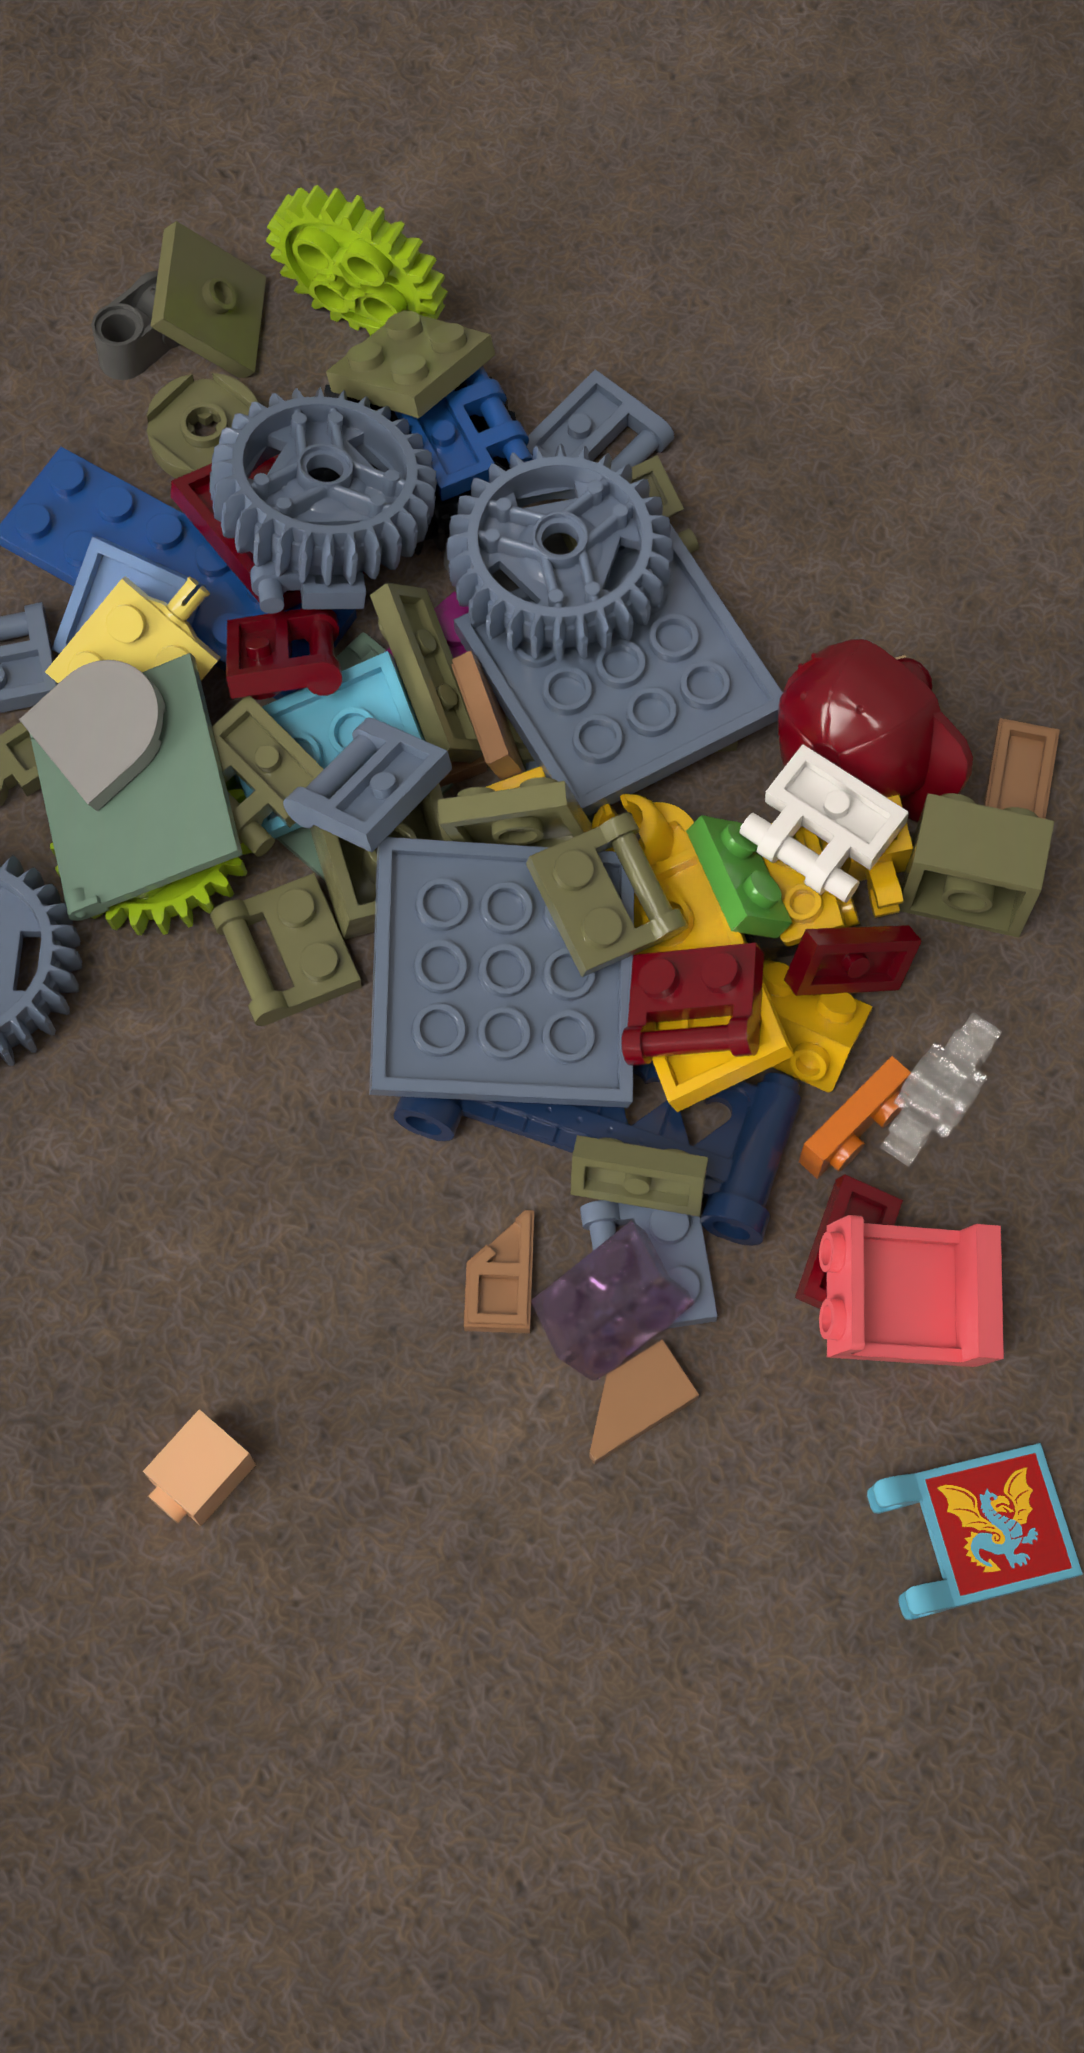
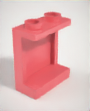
[819,1215,1004,1367]

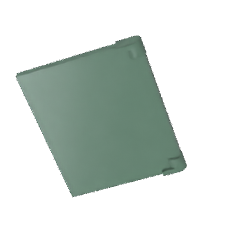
[29,653,243,921]

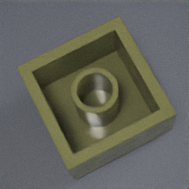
[310,783,452,940]
[898,793,1055,938]

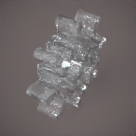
[880,1012,1002,1167]

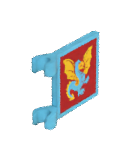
[867,1443,1083,1620]

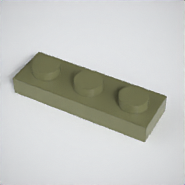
[370,583,483,763]

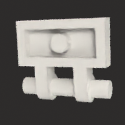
[739,744,909,903]

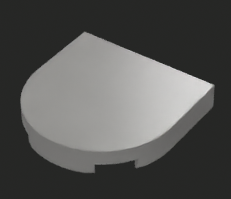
[19,660,165,811]

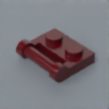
[226,609,342,700]
[622,943,764,1066]

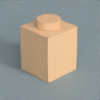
[143,1409,256,1526]

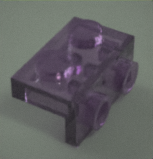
[531,1220,694,1381]

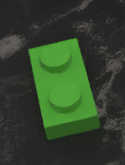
[686,815,792,938]

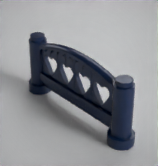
[393,1061,801,1246]

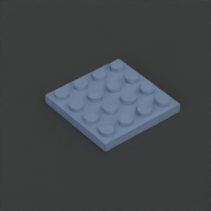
[454,524,783,817]
[369,837,634,1108]

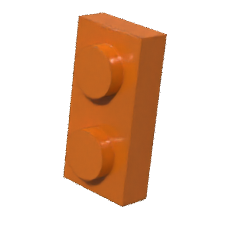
[799,1056,911,1179]

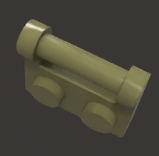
[526,812,688,977]
[210,873,362,1027]

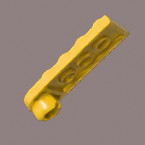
[592,793,795,1112]

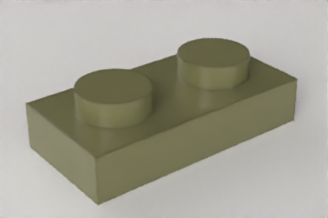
[570,1135,708,1217]

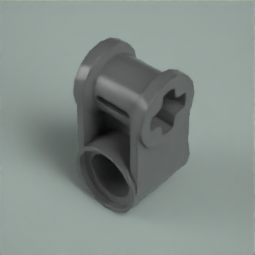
[91,271,180,380]

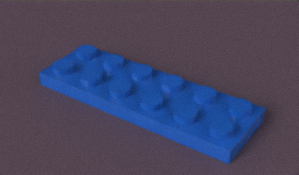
[0,447,357,700]

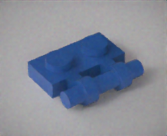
[394,366,532,501]

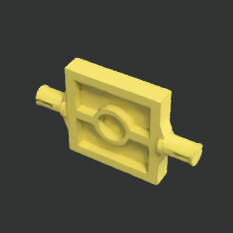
[45,576,221,683]

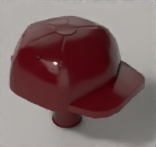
[778,639,973,822]

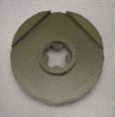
[147,373,257,478]

